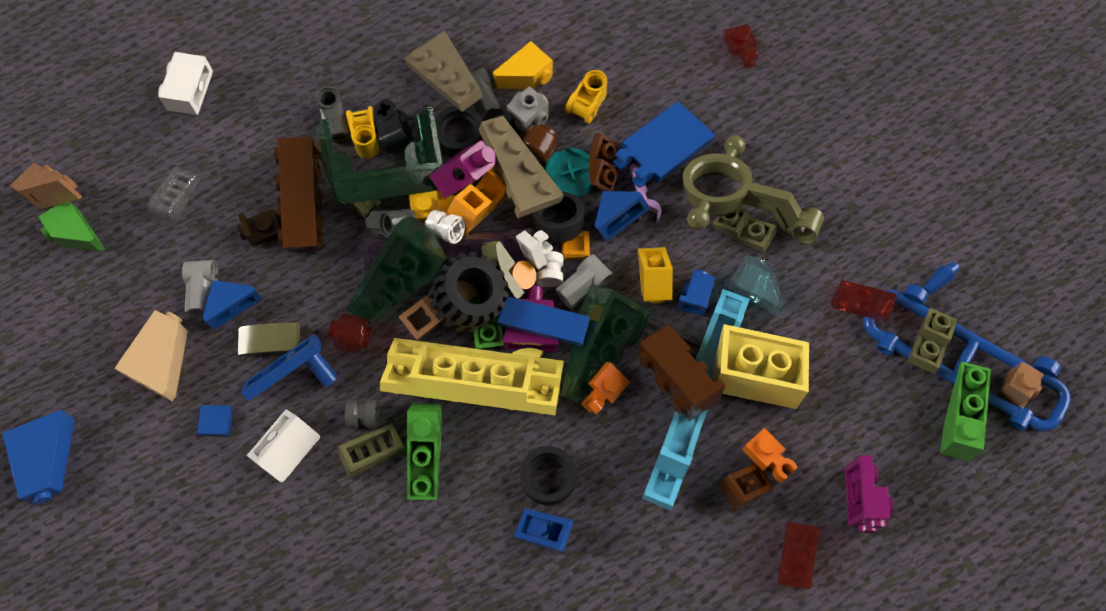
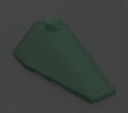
[346,213,447,325]
[561,284,651,404]

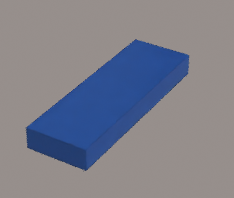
[498,297,590,347]

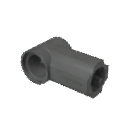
[470,67,501,121]
[316,86,351,143]
[365,209,417,237]

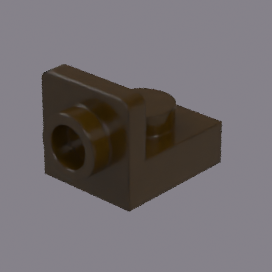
[237,209,282,247]

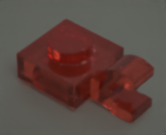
[723,24,758,69]

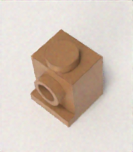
[996,361,1044,407]

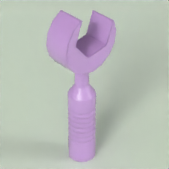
[629,163,662,223]

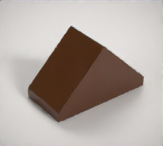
[718,464,773,512]

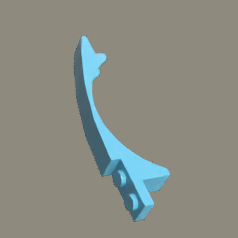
[642,289,749,510]

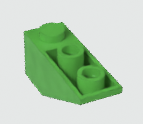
[940,361,991,461]
[407,404,442,500]

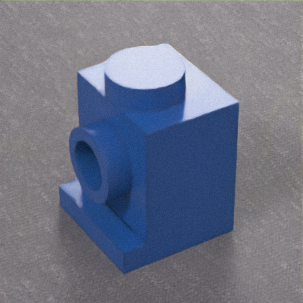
[676,270,715,317]

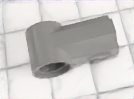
[556,254,613,309]
[182,260,218,316]

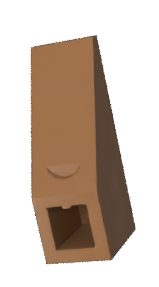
[10,163,82,209]
[399,281,479,340]

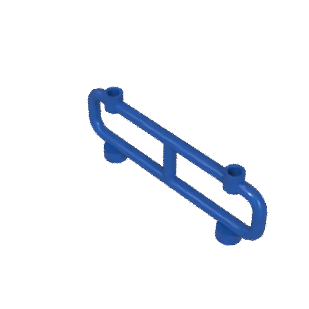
[863,284,1071,431]

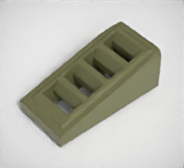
[338,423,405,478]

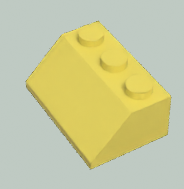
[712,324,809,409]

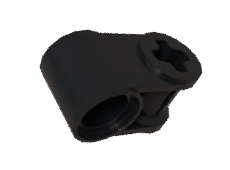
[373,99,414,154]

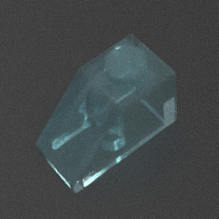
[727,254,785,317]

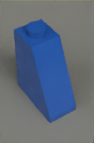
[2,410,74,505]

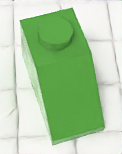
[38,202,105,252]

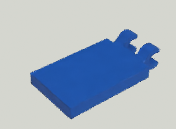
[613,101,715,188]

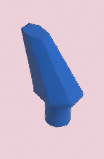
[923,262,959,294]

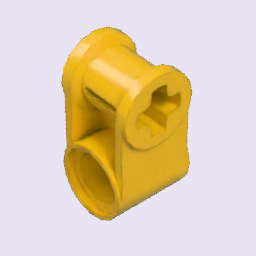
[565,70,607,124]
[346,106,380,159]

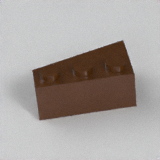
[638,324,726,422]

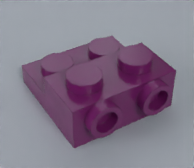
[845,455,893,533]

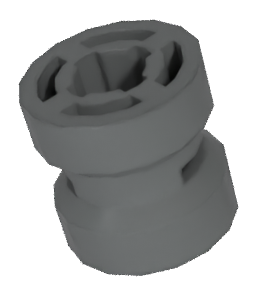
[345,399,379,429]

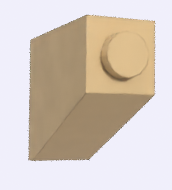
[114,310,188,402]

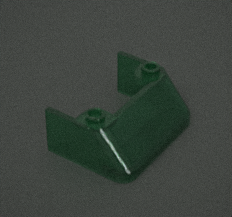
[316,106,443,204]

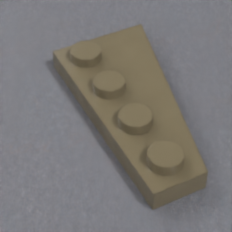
[404,31,483,112]
[478,116,564,218]

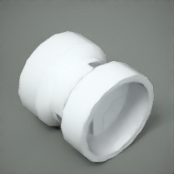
[425,210,465,244]
[536,251,564,287]

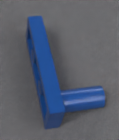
[241,333,338,402]

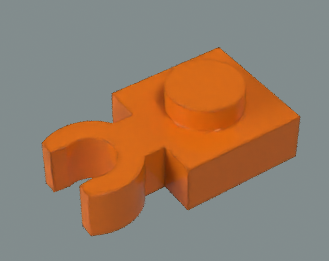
[742,428,798,483]

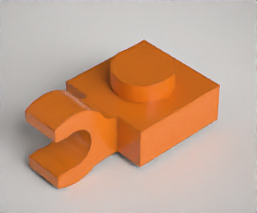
[581,362,630,414]

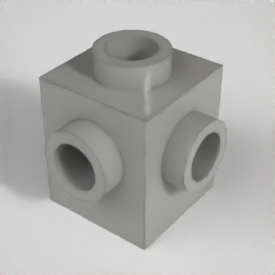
[507,86,549,134]

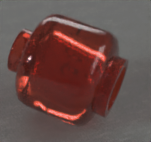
[328,313,372,354]

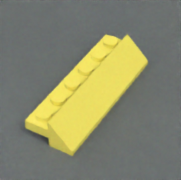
[380,338,564,415]

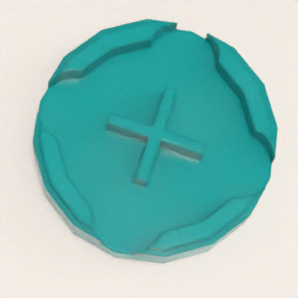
[544,148,594,198]

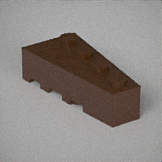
[274,136,323,252]

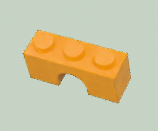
[446,163,508,236]

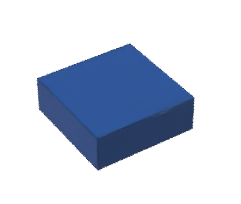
[197,405,233,437]

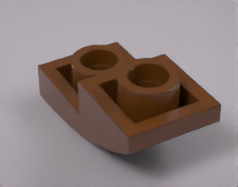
[589,133,619,191]

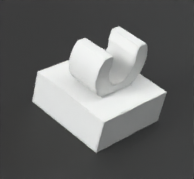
[516,230,553,269]

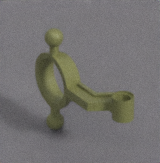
[683,135,824,244]

